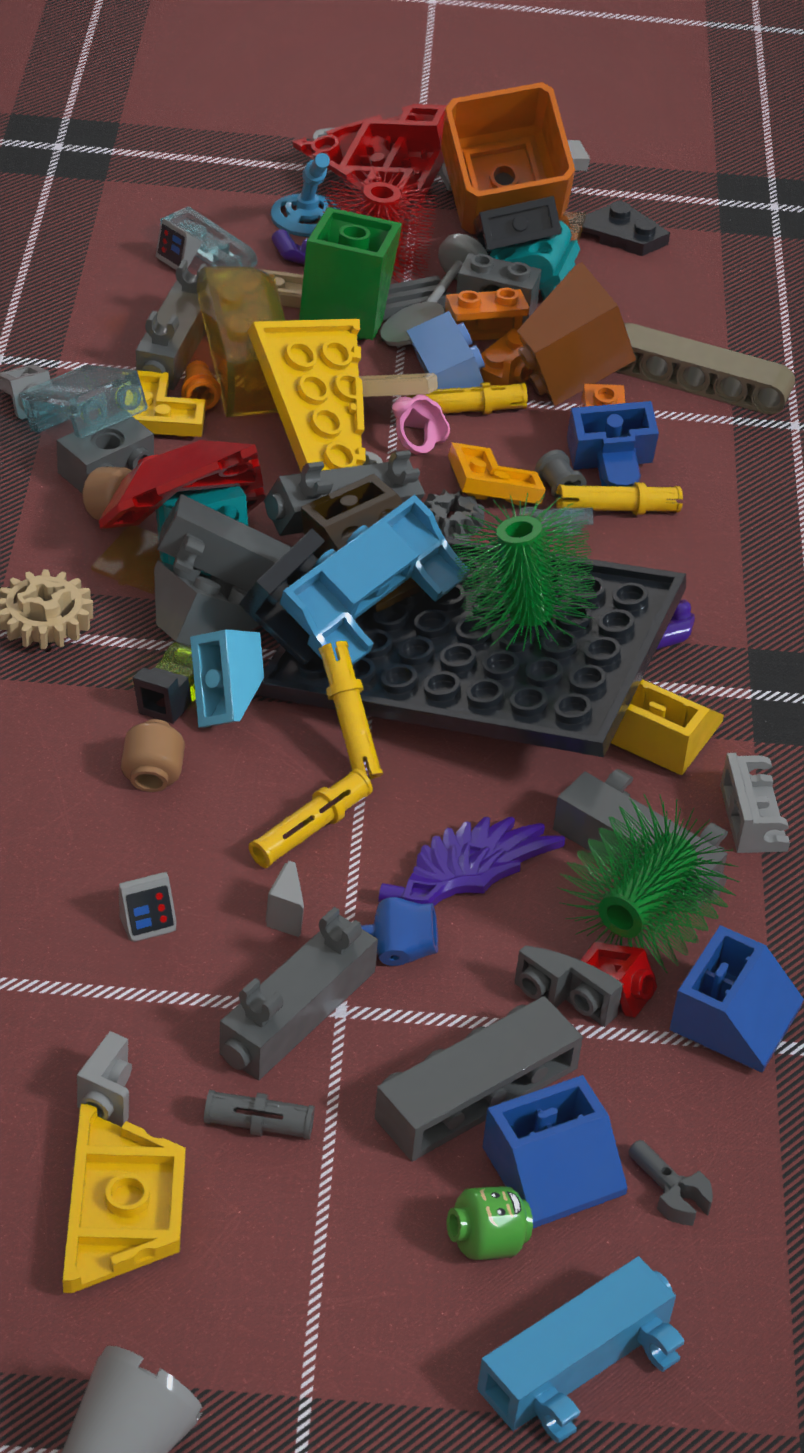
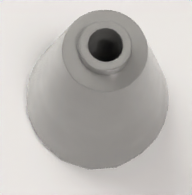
[62,1346,202,1453]

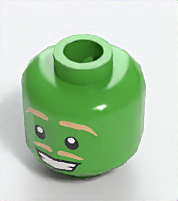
[447,1186,533,1260]

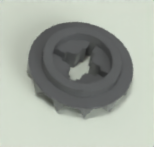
[423,489,485,538]

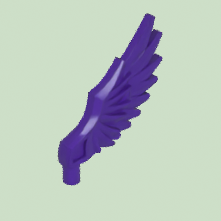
[378,817,565,906]

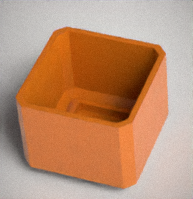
[441,82,575,234]

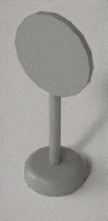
[380,233,488,346]

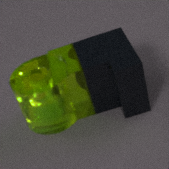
[133,643,196,724]

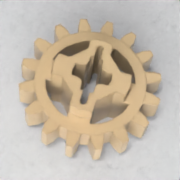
[0,569,93,649]

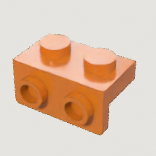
[445,288,529,341]

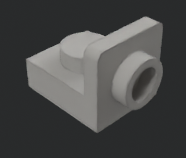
[0,364,56,419]
[77,1031,132,1127]

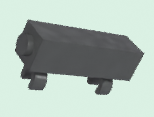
[136,259,218,390]
[264,450,425,536]
[157,494,292,592]
[553,769,728,911]
[219,907,378,1081]

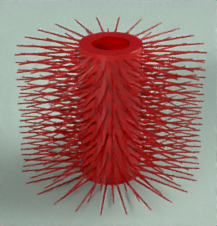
[323,165,438,283]

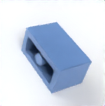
[406,311,485,389]

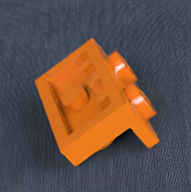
[479,328,533,386]

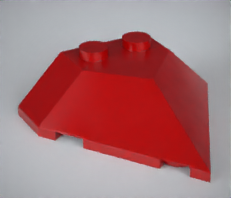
[292,104,447,205]
[98,440,266,529]

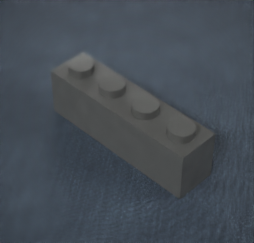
[375,996,583,1162]

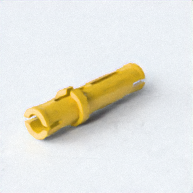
[406,382,528,415]
[556,483,683,515]
[318,641,383,780]
[249,768,373,868]

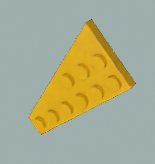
[248,319,366,471]

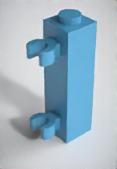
[477,1256,684,1443]

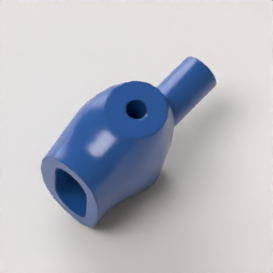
[361,897,438,966]

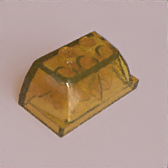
[196,266,286,417]

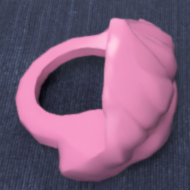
[392,394,450,455]

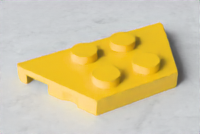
[63,1104,186,1293]

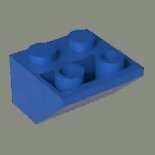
[669,925,804,1073]
[482,1075,628,1228]

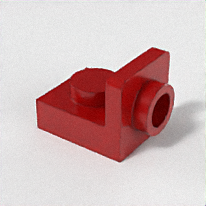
[580,942,657,1017]

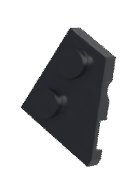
[569,200,670,256]

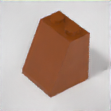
[517,262,636,406]

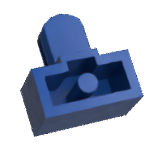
[567,401,659,487]

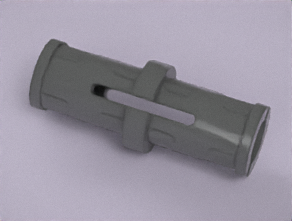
[204,1090,315,1139]

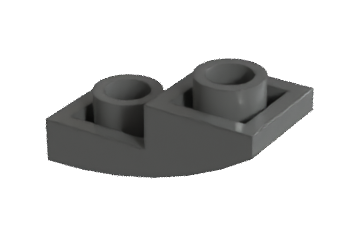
[514,945,623,1027]

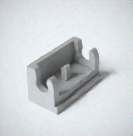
[720,753,790,853]

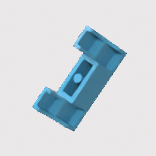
[280,494,470,665]

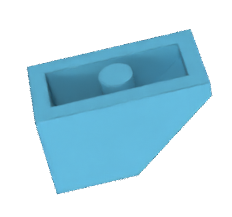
[190,629,264,728]

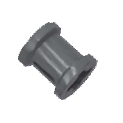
[535,450,587,500]

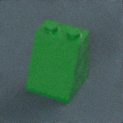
[299,207,402,340]

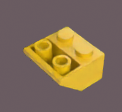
[611,679,724,775]

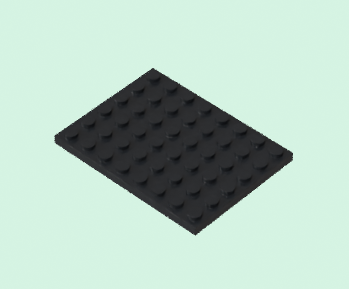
[257,537,687,757]

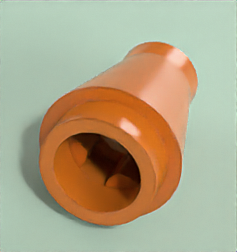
[181,361,221,411]

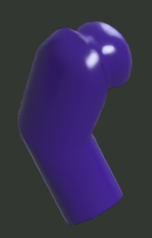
[272,229,308,265]
[656,600,695,650]

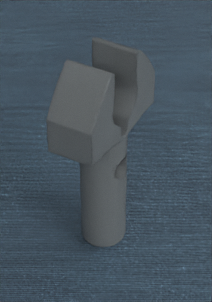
[628,1140,713,1226]

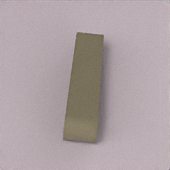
[616,323,795,415]

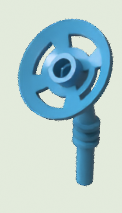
[271,153,341,237]

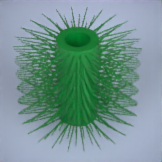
[452,493,598,651]
[557,794,739,973]

